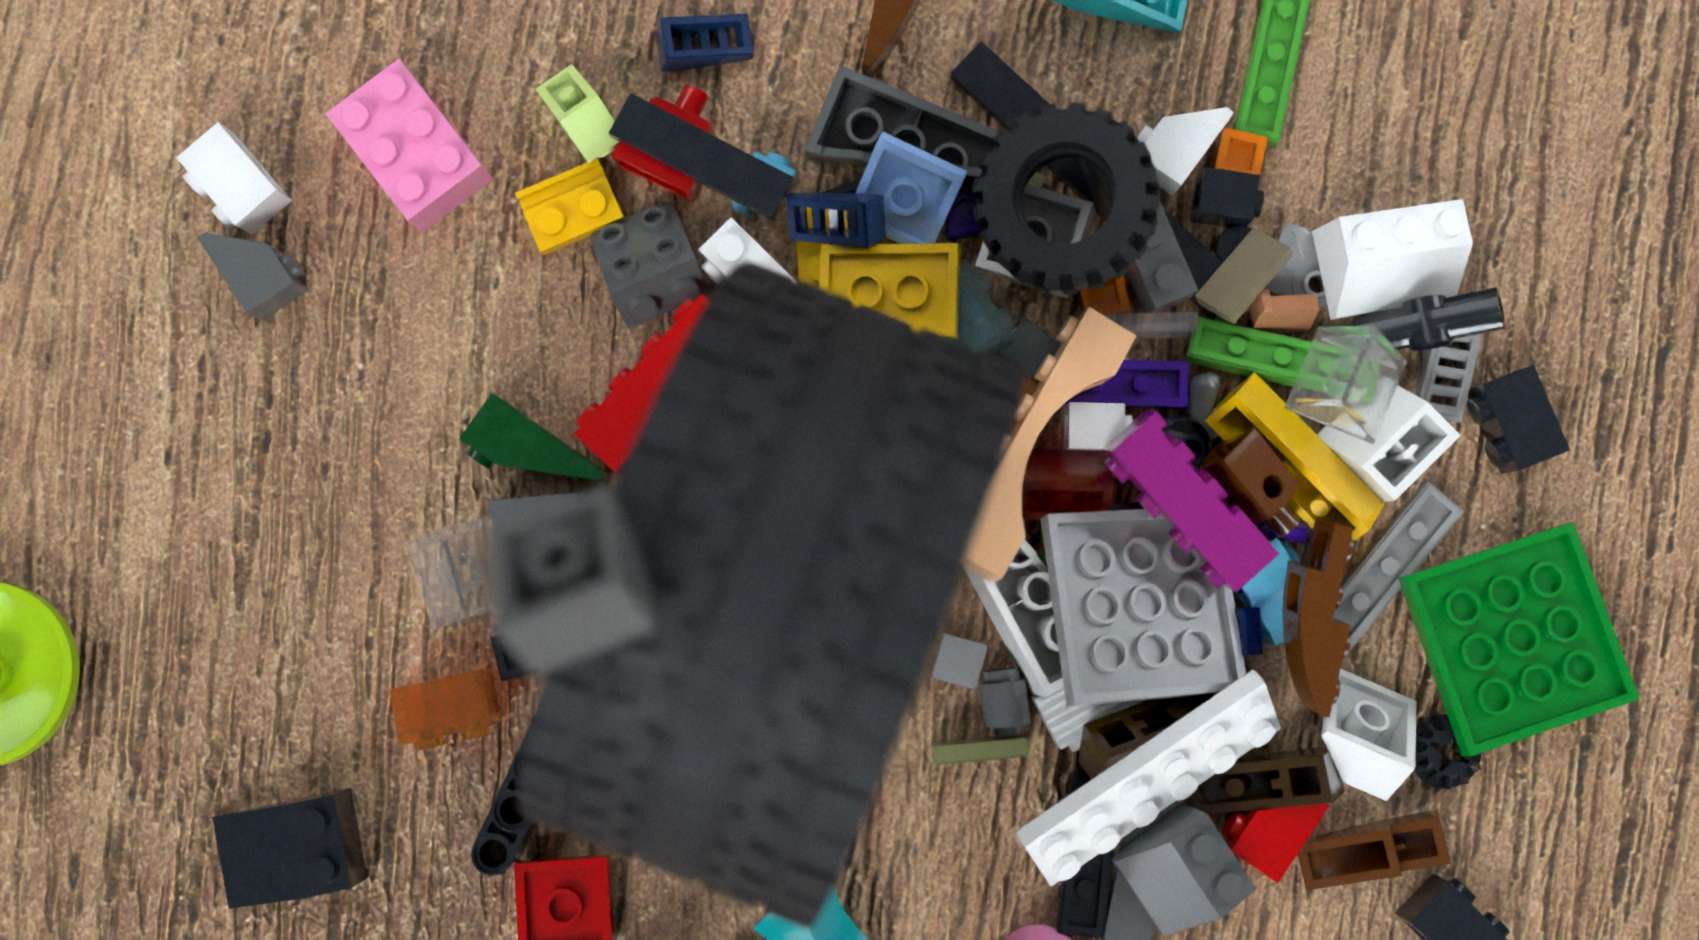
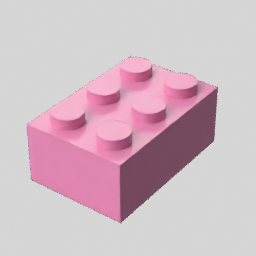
[325,59,493,233]

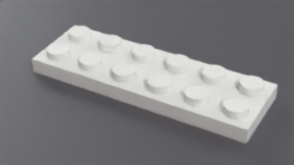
[1015,669,1281,886]

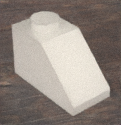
[1137,107,1234,196]

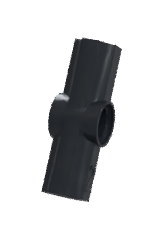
[1352,287,1506,355]

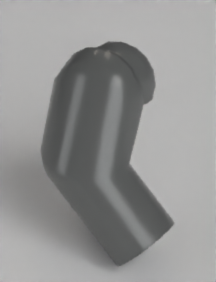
[1185,371,1221,442]

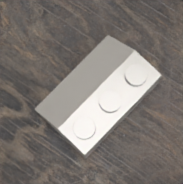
[1312,199,1473,320]

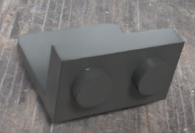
[590,201,711,328]

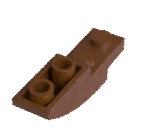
[1282,518,1354,718]

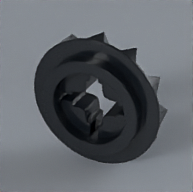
[1413,714,1482,790]

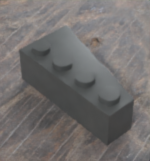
[804,65,999,183]

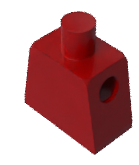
[611,84,715,203]

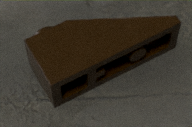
[1078,694,1216,780]
[1191,747,1345,814]

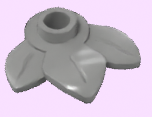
[1267,224,1327,308]

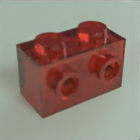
[1022,449,1114,519]

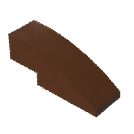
[1298,809,1451,891]

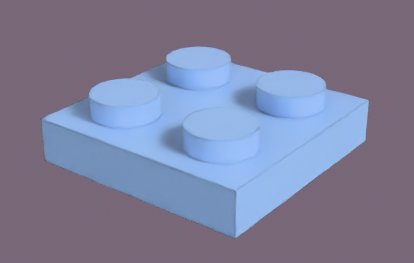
[845,132,968,244]

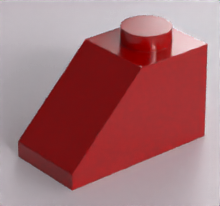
[1222,803,1330,883]

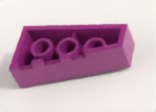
[1102,411,1279,592]

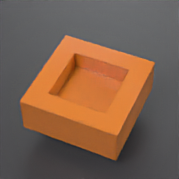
[1212,127,1268,175]
[1078,275,1131,318]

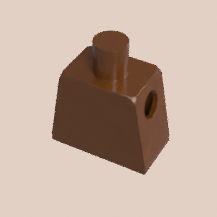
[1197,429,1301,538]

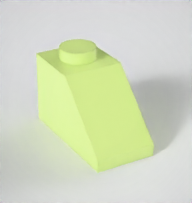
[536,64,619,163]

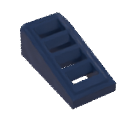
[656,14,754,72]
[786,193,886,248]

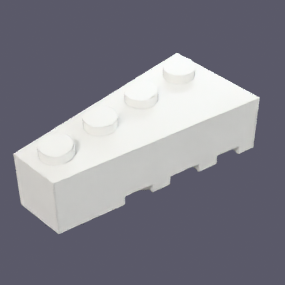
[964,539,1064,697]

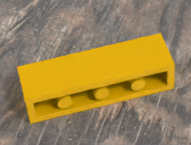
[1205,372,1385,541]

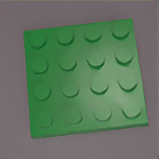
[1398,522,1640,757]

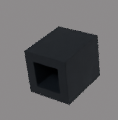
[1189,167,1264,228]

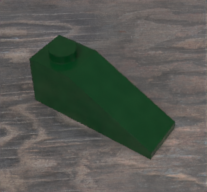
[459,393,611,483]

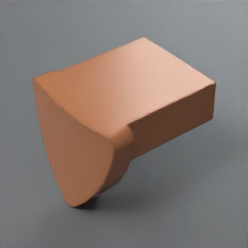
[1248,286,1319,334]

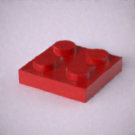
[514,854,615,940]

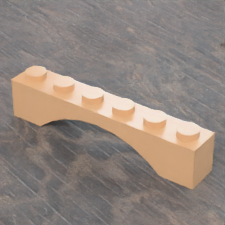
[965,307,1137,583]

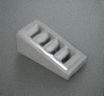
[1416,334,1481,423]

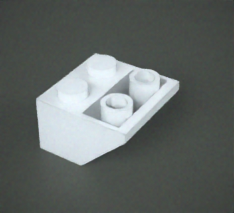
[1317,375,1461,502]

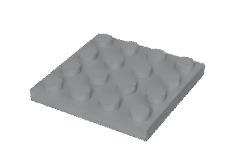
[1040,509,1246,707]

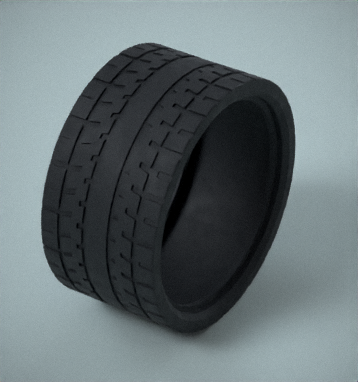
[519,261,1025,929]

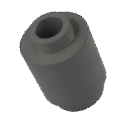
[979,667,1031,736]

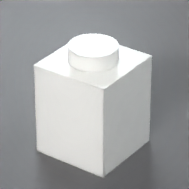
[1063,402,1132,453]

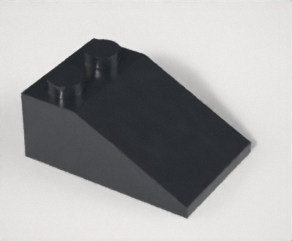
[212,788,368,909]

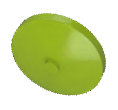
[0,583,80,766]

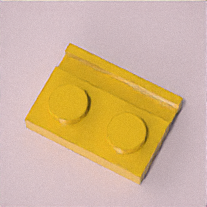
[515,158,624,256]

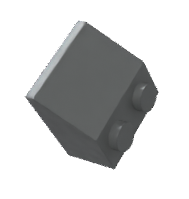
[492,485,656,675]
[1111,803,1256,936]

